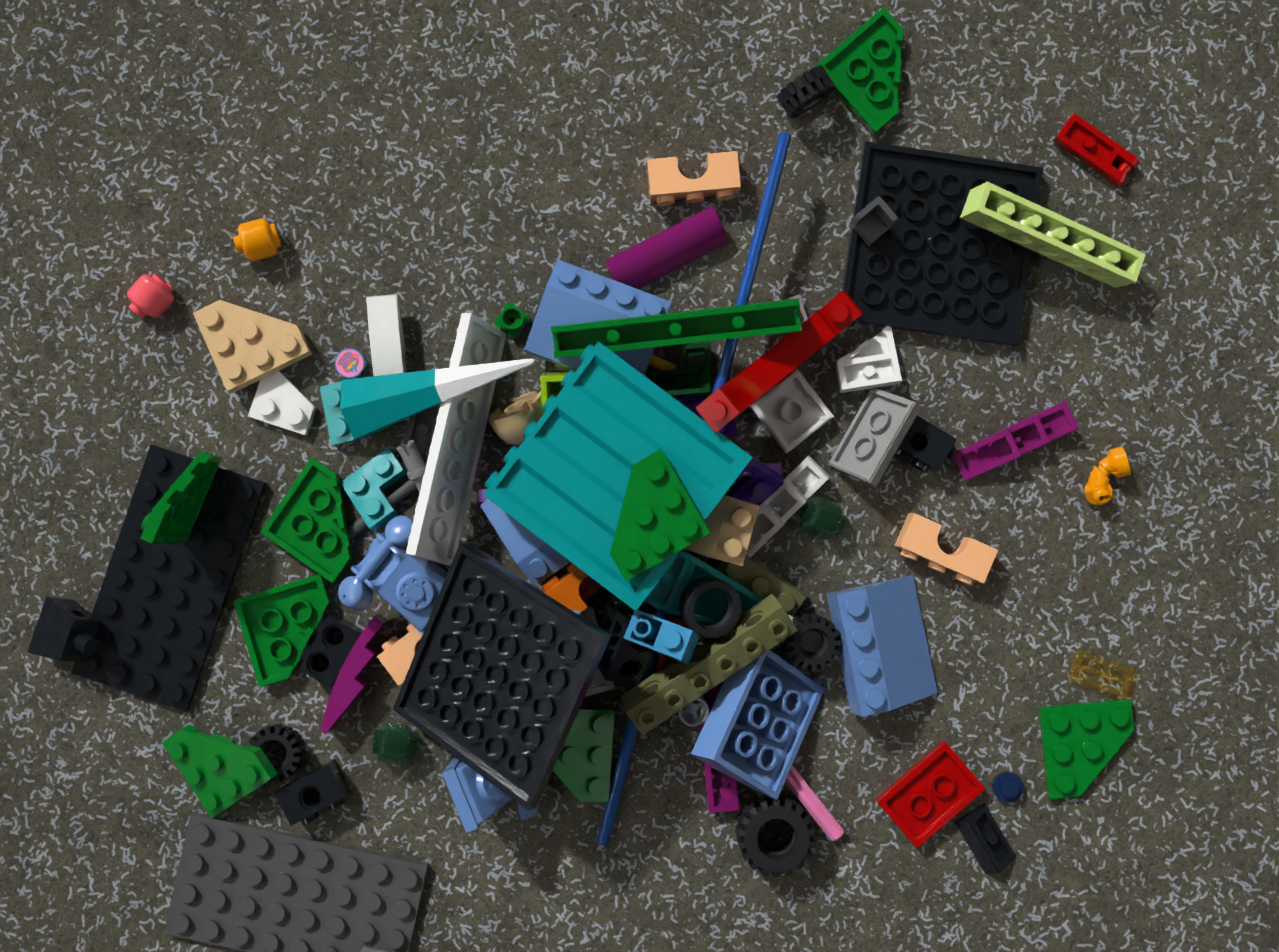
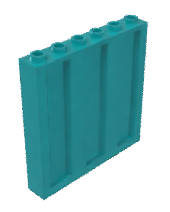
[483,341,753,611]

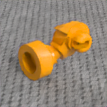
[1084,446,1131,505]

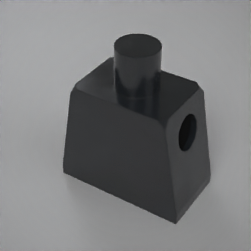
[27,596,100,662]

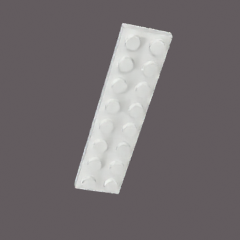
[406,313,506,566]

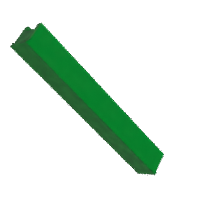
[551,298,802,358]

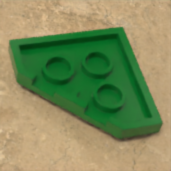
[816,7,903,135]
[610,449,710,582]
[140,451,222,544]
[260,457,353,583]
[233,574,332,687]
[1038,699,1134,799]
[552,708,615,802]
[162,725,278,818]

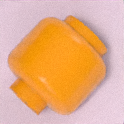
[233,218,282,262]

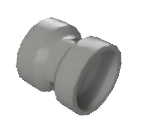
[678,695,709,727]

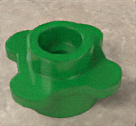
[494,303,530,338]

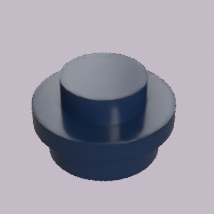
[992,771,1024,803]

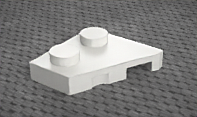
[836,326,902,393]
[248,371,317,436]

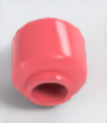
[127,273,174,318]

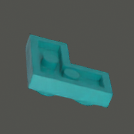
[340,447,407,531]

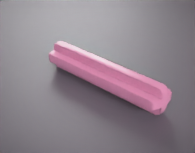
[785,765,844,841]

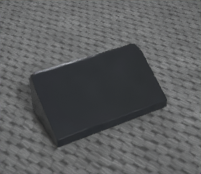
[954,803,1016,874]

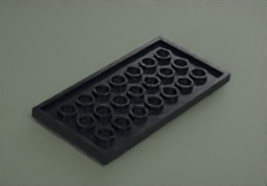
[72,445,267,712]

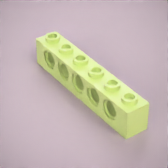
[960,181,1146,288]

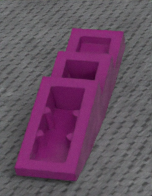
[952,401,1079,481]
[320,613,389,734]
[699,682,739,813]

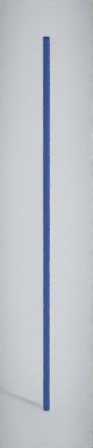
[596,132,792,846]

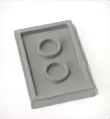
[828,388,921,487]

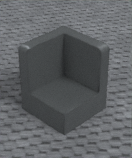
[849,196,899,246]

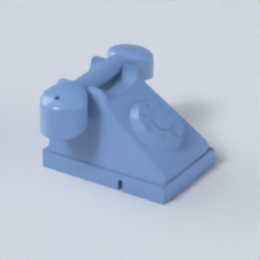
[338,515,448,635]
[442,756,539,833]

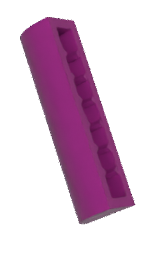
[605,206,727,289]

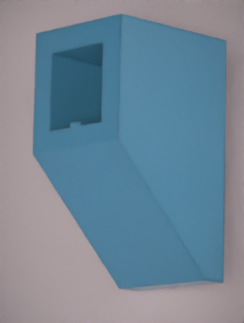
[624,610,700,665]

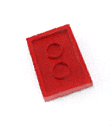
[875,740,986,848]

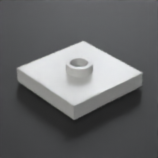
[749,369,834,454]

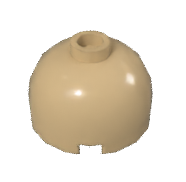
[488,391,543,445]

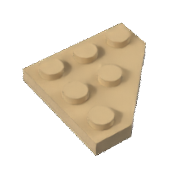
[193,300,313,394]

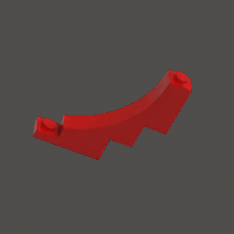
[696,290,863,433]

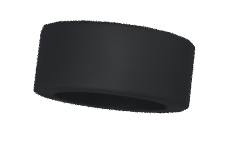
[679,576,742,639]

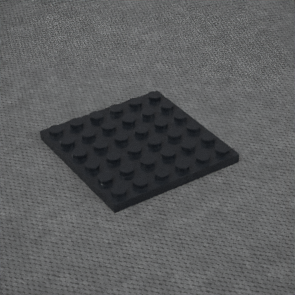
[842,141,1043,347]
[393,544,611,811]

